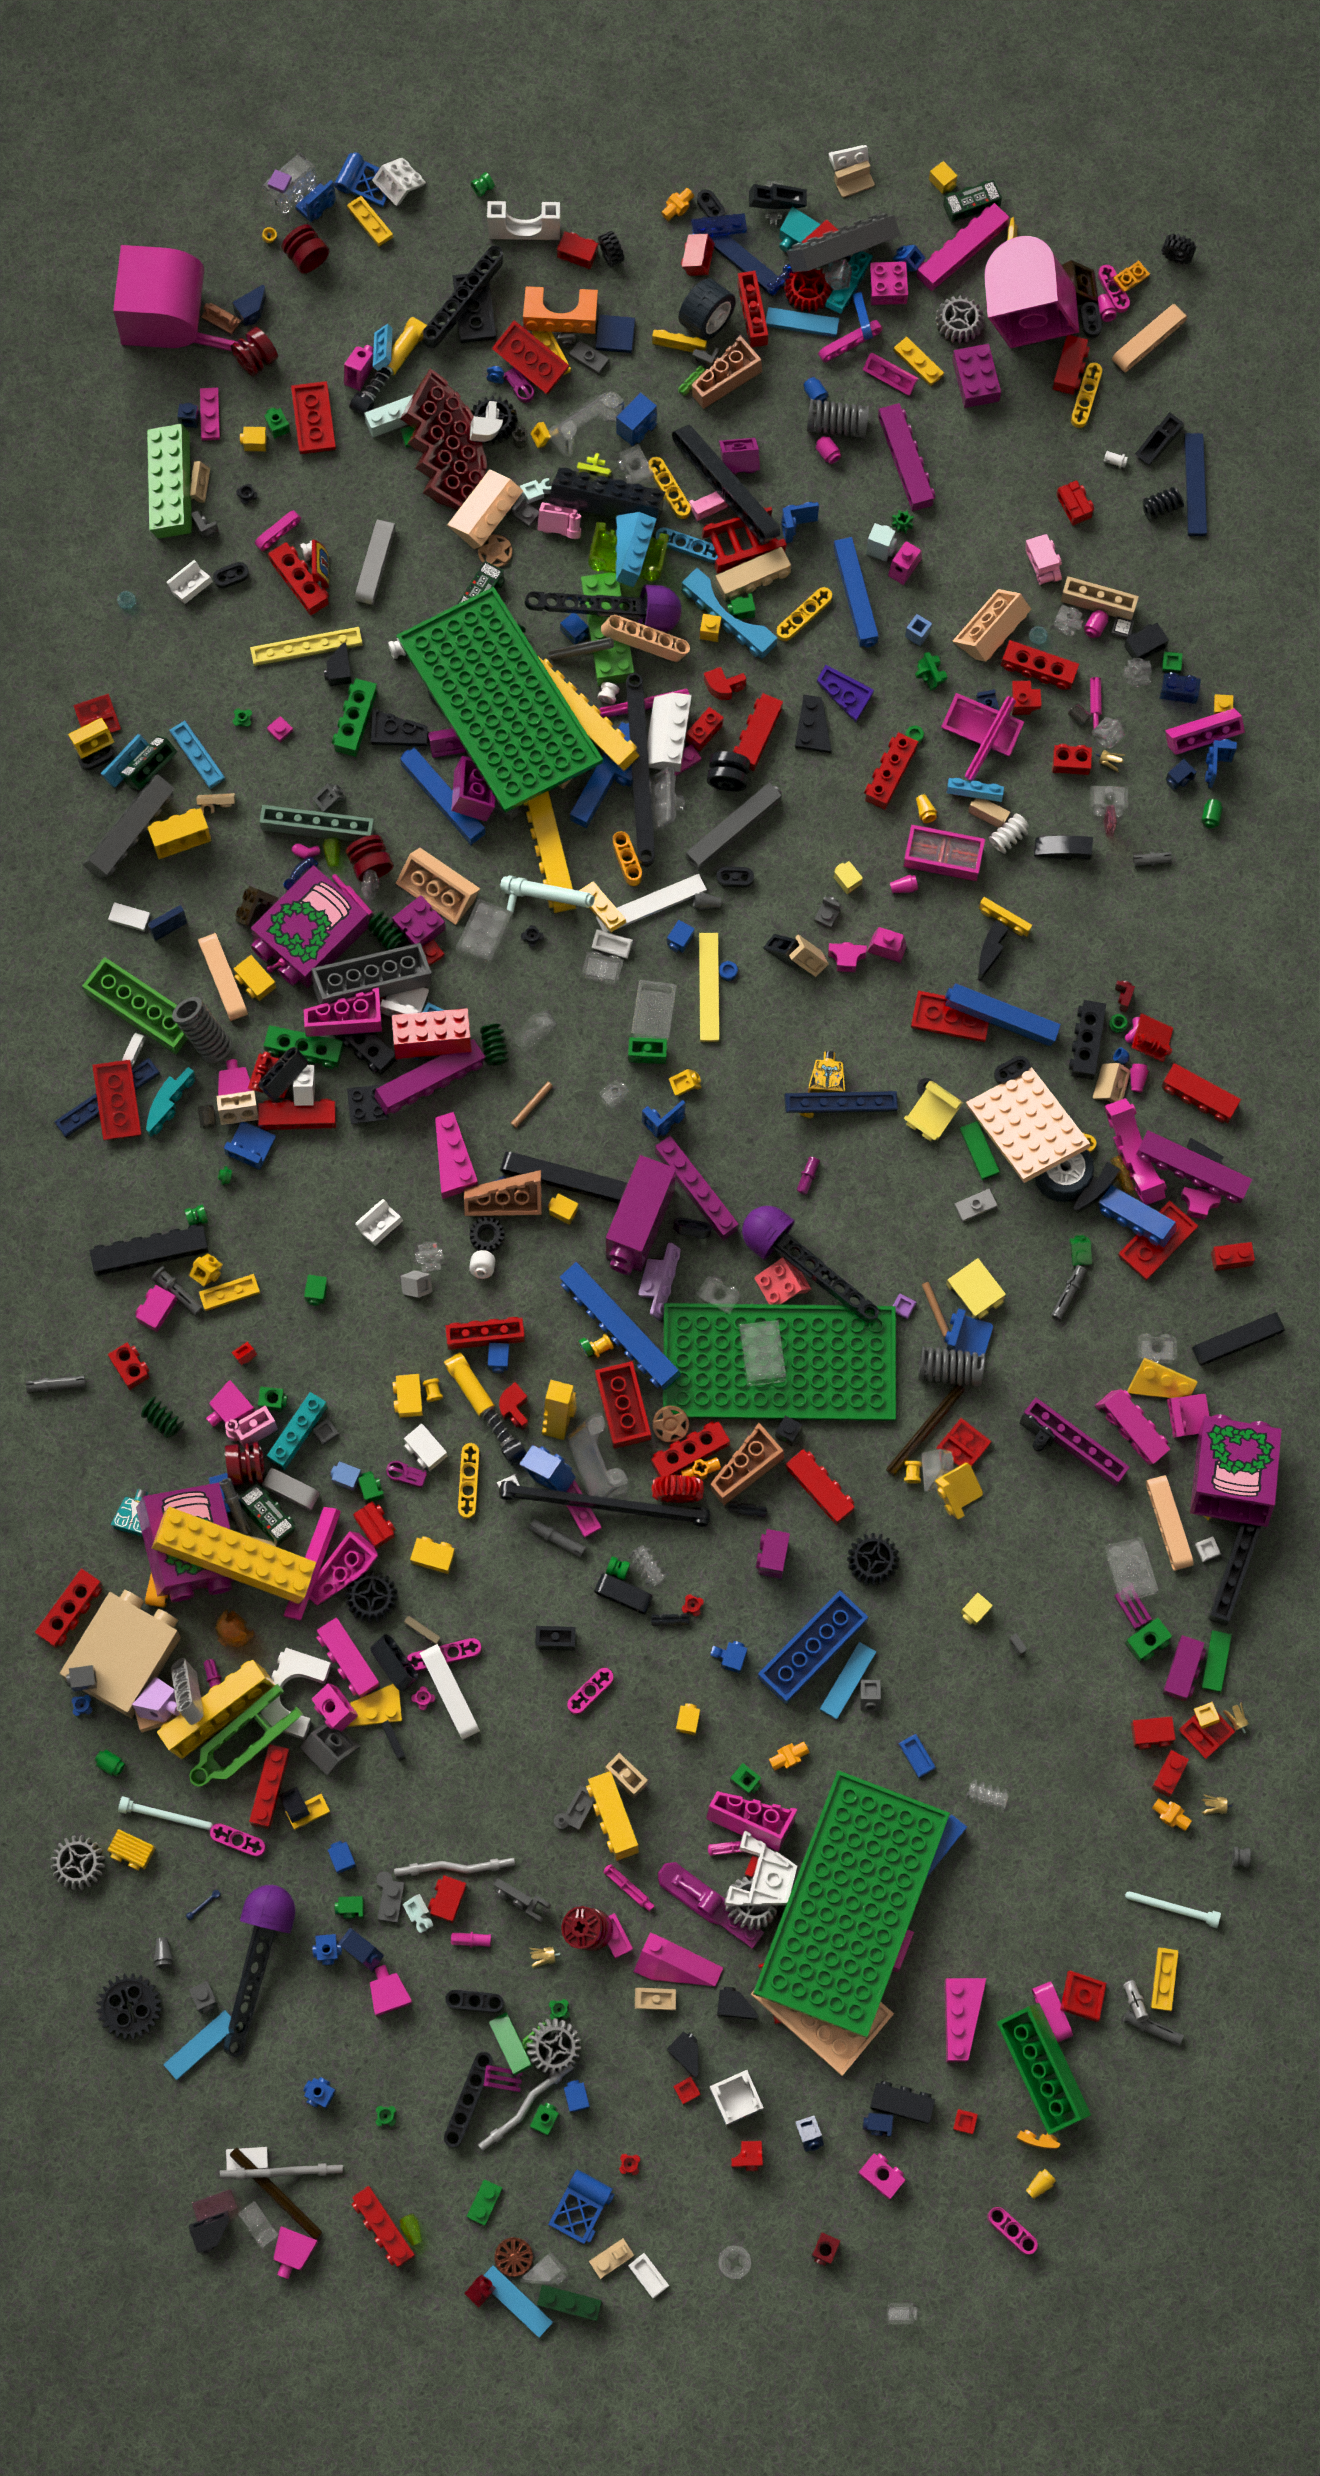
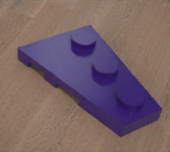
[817,665,874,722]

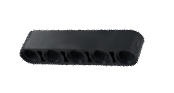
[1192,1312,1285,1366]
[444,2052,493,2149]

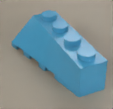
[616,512,656,587]

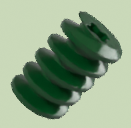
[368,911,408,951]
[480,1023,509,1066]
[141,1396,184,1438]

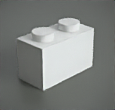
[293,1065,315,1106]
[404,1424,448,1471]

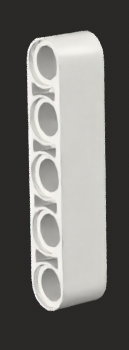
[420,1644,480,1740]

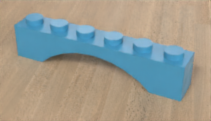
[682,568,778,659]

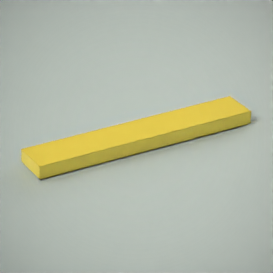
[250,627,363,666]
[699,933,719,1042]

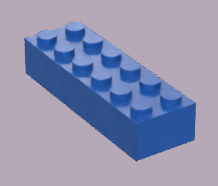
[757,1590,868,1705]

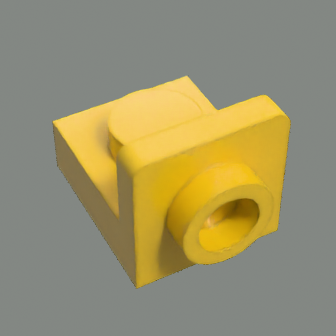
[669,1069,702,1096]

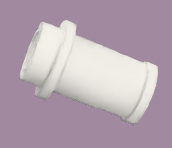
[1104,451,1128,469]

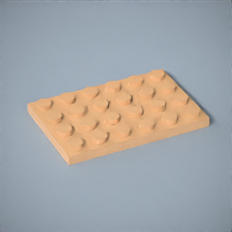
[966,1067,1091,1183]
[750,1991,894,2076]

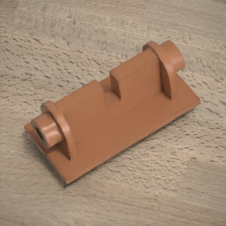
[201,303,241,334]

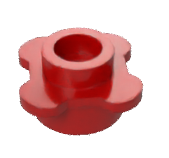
[682,1594,704,1617]
[619,2154,640,2175]

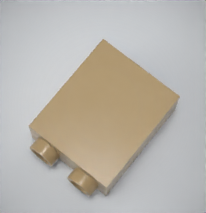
[60,1590,181,1719]

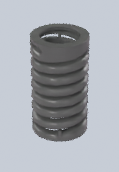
[807,399,869,439]
[172,997,233,1063]
[918,1346,985,1388]

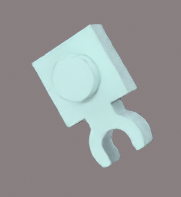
[520,478,552,504]
[403,1894,433,1933]

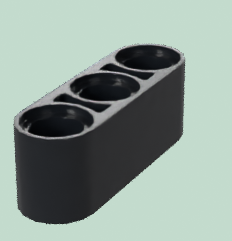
[258,1047,308,1100]
[594,1573,653,1615]
[370,1634,419,1692]
[445,1990,504,2014]

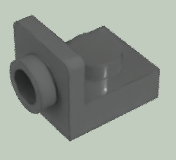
[556,332,576,348]
[692,348,721,369]
[511,496,539,528]
[191,511,218,539]
[312,783,346,812]
[814,897,841,929]
[860,1680,881,1712]
[189,1981,217,2013]

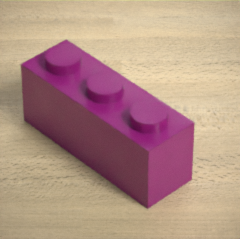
[1162,1635,1206,1701]

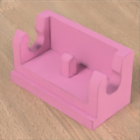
[689,492,729,521]

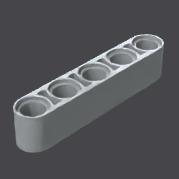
[355,519,396,605]
[171,1658,204,1725]

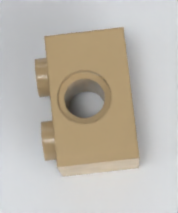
[605,1753,648,1798]

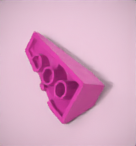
[309,1531,378,1605]
[634,1932,723,1986]

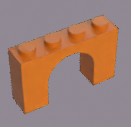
[523,287,598,334]

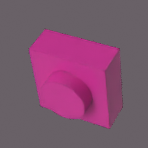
[267,716,293,742]

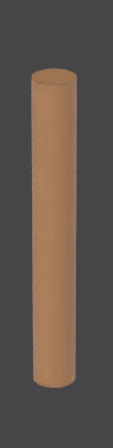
[510,1082,553,1128]
[922,1282,949,1337]

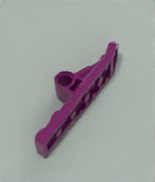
[658,1862,764,1949]

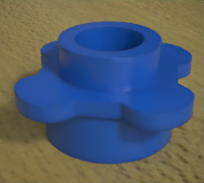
[486,366,504,384]
[72,1695,92,1716]

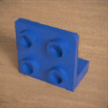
[295,180,336,222]
[781,502,819,543]
[642,1100,686,1138]
[224,1122,276,1170]

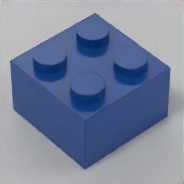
[616,393,657,446]
[520,1445,576,1492]

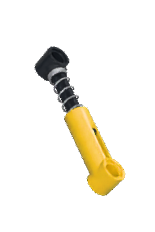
[349,317,427,417]
[444,1352,527,1465]

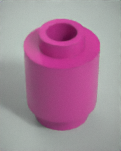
[815,436,841,464]
[1084,610,1108,638]

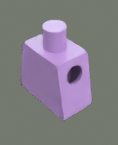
[132,1677,180,1722]

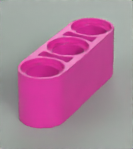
[1032,1982,1073,2042]
[987,2207,1038,2255]

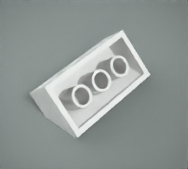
[647,693,691,772]

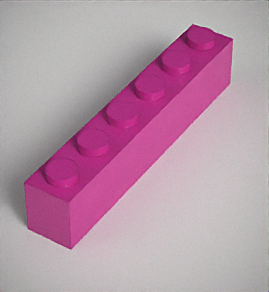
[917,203,1010,292]

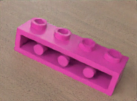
[1165,708,1245,755]
[316,1617,380,1698]

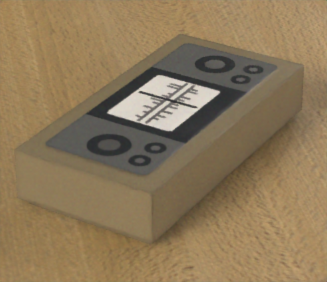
[404,1616,441,1645]

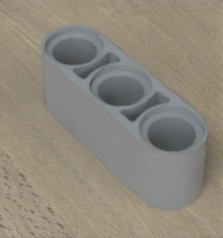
[261,1468,320,1511]

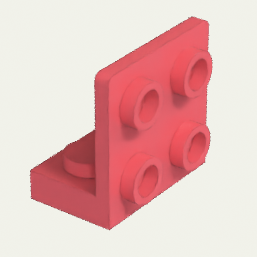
[755,1257,811,1305]

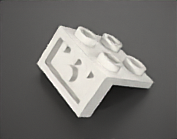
[372,158,426,206]
[380,988,429,1017]

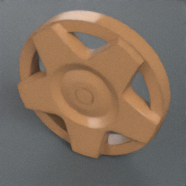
[478,534,512,568]
[652,1406,689,1442]

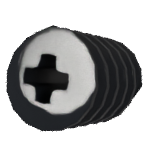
[1143,487,1184,521]

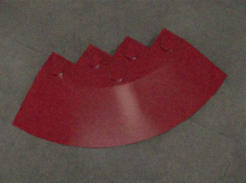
[400,368,487,511]

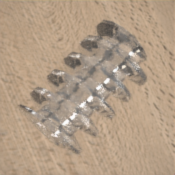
[628,1545,669,1589]
[965,1779,1009,1814]

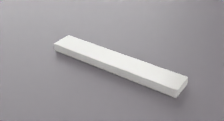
[596,874,707,933]

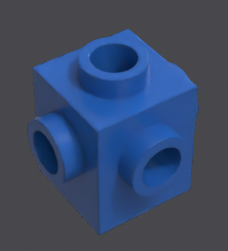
[893,245,925,272]
[313,1934,342,1965]
[303,2077,336,2109]

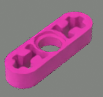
[1098,265,1130,313]
[255,510,301,551]
[567,1668,613,1715]
[210,1824,266,1857]

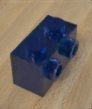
[1159,673,1201,704]

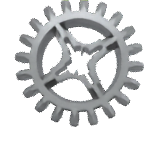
[935,295,984,344]
[51,1835,105,1890]
[724,1876,778,1930]
[526,2018,581,2074]

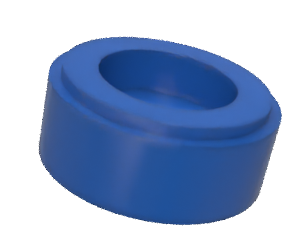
[719,961,738,981]

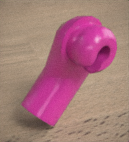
[292,844,320,859]
[1125,1017,1140,1044]

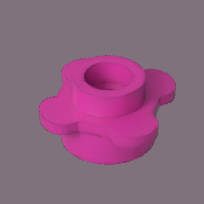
[411,1686,435,1710]

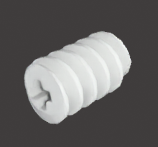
[988,814,1029,854]

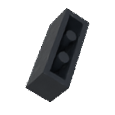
[870,2081,935,2124]

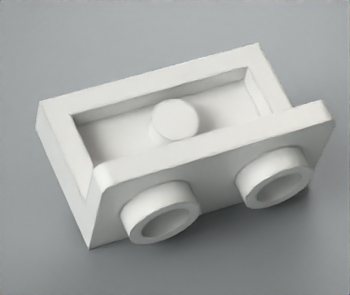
[829,145,869,170]
[167,560,213,604]
[355,1199,403,1246]

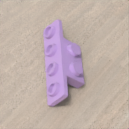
[638,1243,680,1321]

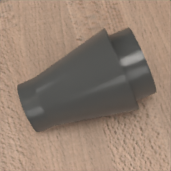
[693,892,721,910]
[153,1937,174,1969]

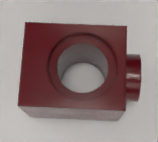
[812,2232,841,2266]

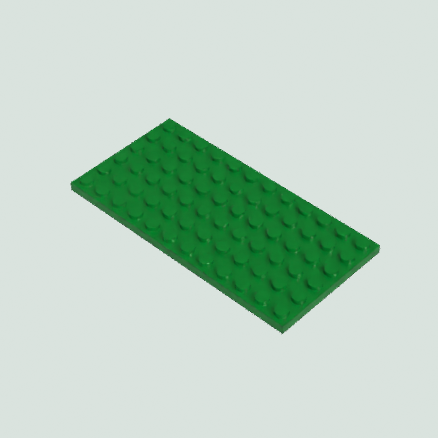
[396,587,603,813]
[663,1303,896,1421]
[753,1770,950,2039]

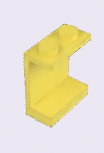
[904,1081,963,1141]
[946,1258,1006,1320]

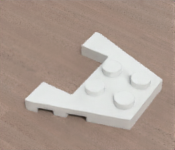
[725,1831,797,1906]

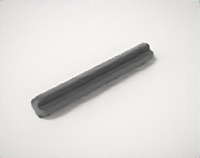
[549,637,614,661]

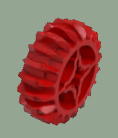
[784,268,833,313]
[651,1475,704,1503]

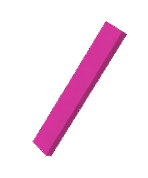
[284,1507,341,1621]

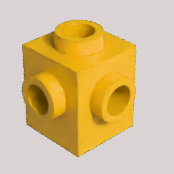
[189,1254,223,1287]

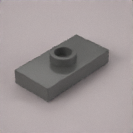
[569,340,609,375]

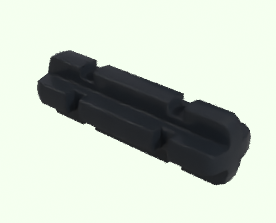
[728,1501,767,1518]
[651,1614,690,1626]

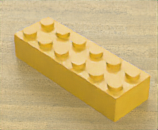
[157,1660,275,1759]

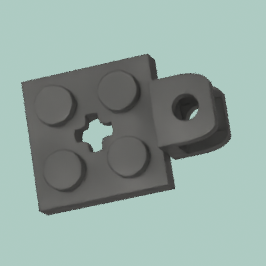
[494,1878,551,1923]

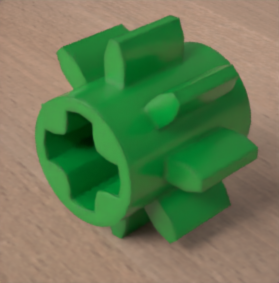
[891,510,914,534]

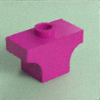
[828,942,867,972]
[1180,1187,1221,1220]

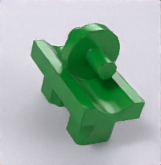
[915,652,948,691]

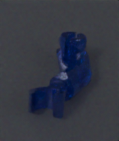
[766,264,794,295]
[283,857,318,890]

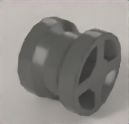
[1232,1847,1250,1868]

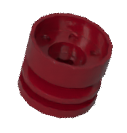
[281,224,330,274]
[230,327,278,377]
[345,835,394,882]
[225,1442,265,1486]
[561,1906,613,1951]

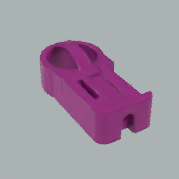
[504,368,534,403]
[386,1461,427,1488]

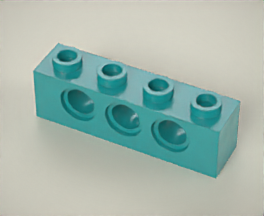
[267,1392,328,1471]

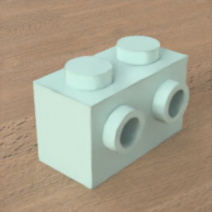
[866,523,897,562]

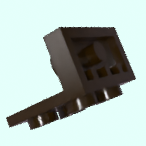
[235,886,279,926]

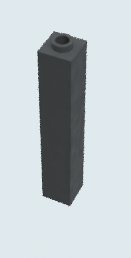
[686,782,782,871]

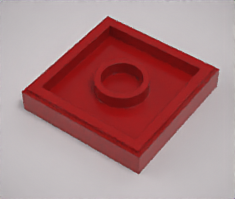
[1060,1970,1107,2022]

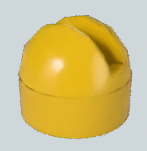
[262,227,277,243]

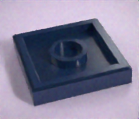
[596,315,635,353]
[148,905,187,941]

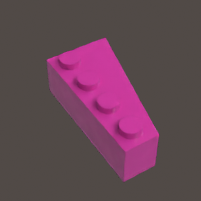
[304,987,382,1037]
[435,1112,478,1199]
[1095,1389,1170,1465]
[706,1791,797,1852]
[945,1978,986,2062]

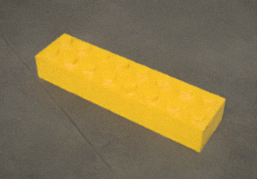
[152,1507,316,1604]

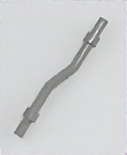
[394,1858,515,1877]
[478,2062,574,2151]
[220,2163,343,2180]

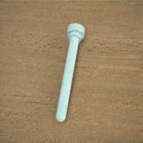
[118,1796,213,1830]
[1125,1891,1221,1928]

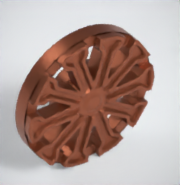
[494,2237,533,2277]

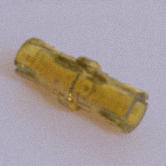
[1110,1155,1135,1194]

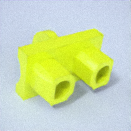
[577,453,612,478]

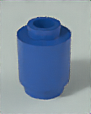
[803,377,828,404]

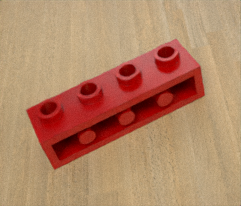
[864,732,918,810]
[445,1317,525,1350]
[352,2186,415,2268]

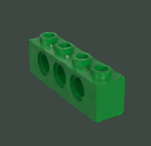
[332,678,378,757]
[264,1025,344,1069]

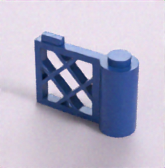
[334,152,388,207]
[548,2169,615,2244]

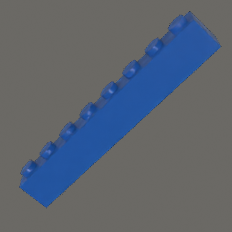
[559,1262,681,1390]

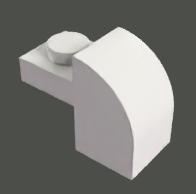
[470,401,503,442]

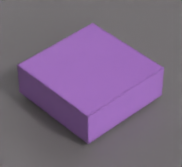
[268,169,292,194]
[893,1293,917,1320]

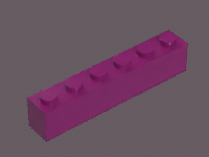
[878,403,936,512]
[374,1039,485,1115]
[1136,1130,1252,1204]
[655,1136,739,1241]
[1024,1397,1130,1487]

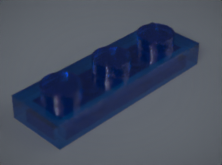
[691,213,747,237]

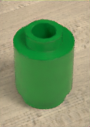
[1201,799,1223,828]
[95,1749,126,1777]

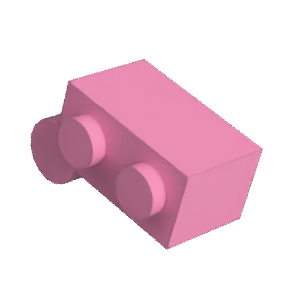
[538,502,581,539]
[1026,534,1062,585]
[225,1406,278,1449]

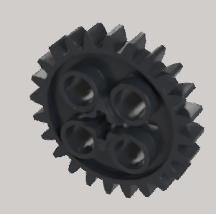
[96,1973,162,2040]

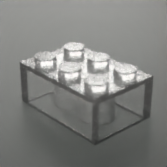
[261,153,317,217]
[456,899,513,968]
[631,979,677,1045]
[739,1320,786,1386]

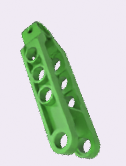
[189,1684,303,1787]

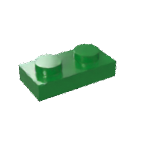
[467,2179,502,2226]

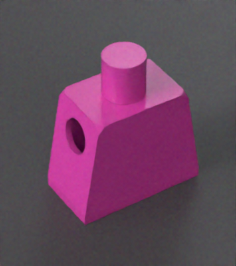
[344,345,373,391]
[888,542,922,585]
[867,927,907,963]
[218,1059,254,1096]
[206,1380,255,1427]
[370,1965,413,2017]
[273,2226,318,2279]

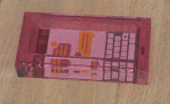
[1103,805,1117,836]
[192,2189,237,2221]

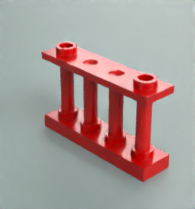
[702,507,787,574]

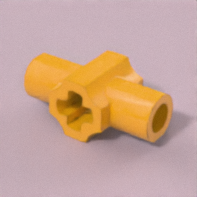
[661,188,695,221]
[680,1457,721,1480]
[769,1742,810,1771]
[1152,1798,1192,1831]

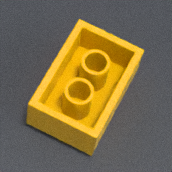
[148,808,211,859]

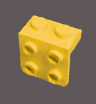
[935,1463,983,1519]

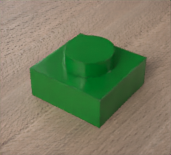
[1162,652,1183,673]

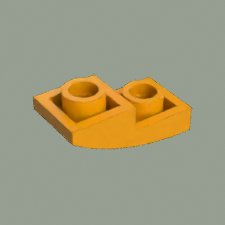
[1113,260,1150,292]
[1016,2130,1060,2149]

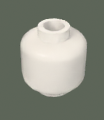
[470,1250,495,1279]

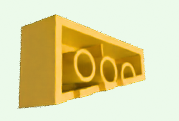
[542,1380,577,1440]
[586,1771,639,1861]

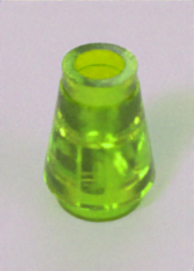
[322,838,341,867]
[399,2213,423,2246]

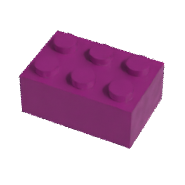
[952,344,1001,408]
[451,756,495,821]

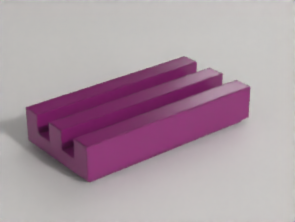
[1114,1586,1152,1630]
[484,2066,523,2092]

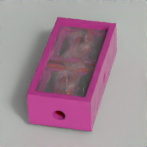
[903,825,985,881]

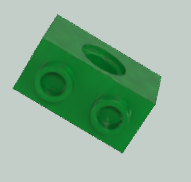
[628,1037,667,1064]
[1125,1618,1172,1662]

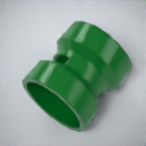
[470,172,495,197]
[184,1204,208,1226]
[605,1556,631,1581]

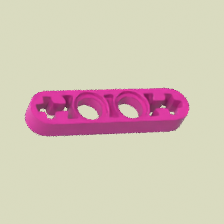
[818,320,883,363]
[407,1638,481,1671]

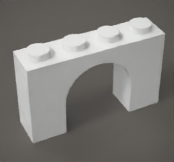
[487,201,561,240]
[260,1648,332,1740]

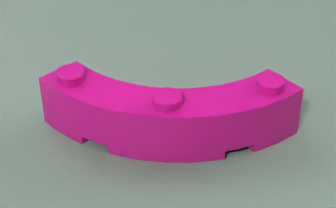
[1105,1098,1167,1205]

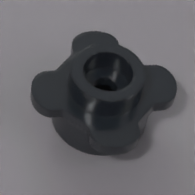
[236,484,258,504]
[521,925,544,947]

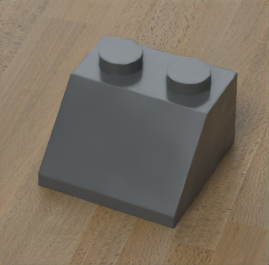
[300,1723,360,1776]

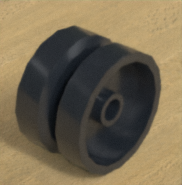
[707,751,750,792]

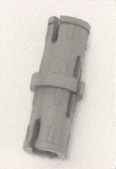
[1123,1980,1149,2022]

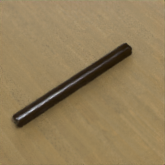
[886,1384,965,1476]
[230,2148,322,2240]

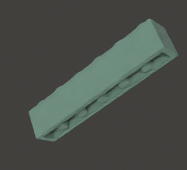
[259,805,375,842]

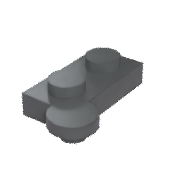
[554,1785,595,1830]
[377,1872,405,1923]

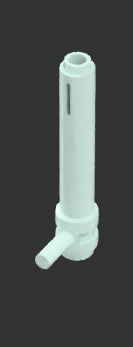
[500,875,595,914]

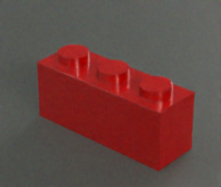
[1052,335,1090,395]

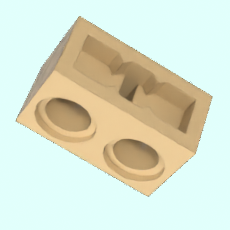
[216,1091,259,1125]

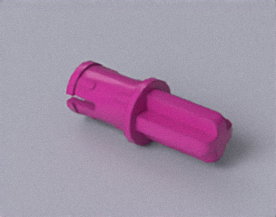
[451,1932,491,1948]

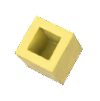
[833,861,863,894]
[961,1593,993,1626]

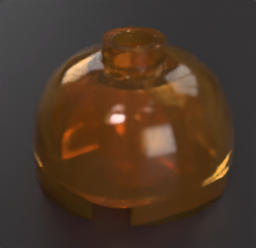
[215,1609,255,1648]

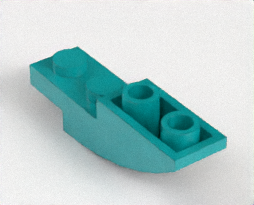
[825,251,873,313]
[146,1067,195,1137]

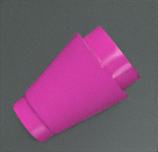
[1098,294,1117,322]
[890,875,919,894]
[1130,1064,1149,1092]

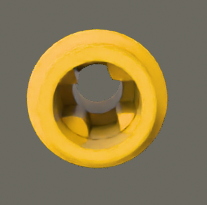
[916,794,937,823]
[1026,2169,1056,2199]

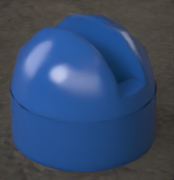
[1113,1047,1130,1064]

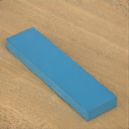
[766,307,839,337]
[169,721,225,789]
[820,1642,876,1720]
[163,2010,239,2080]
[484,2266,553,2338]

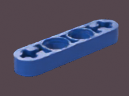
[853,292,873,340]

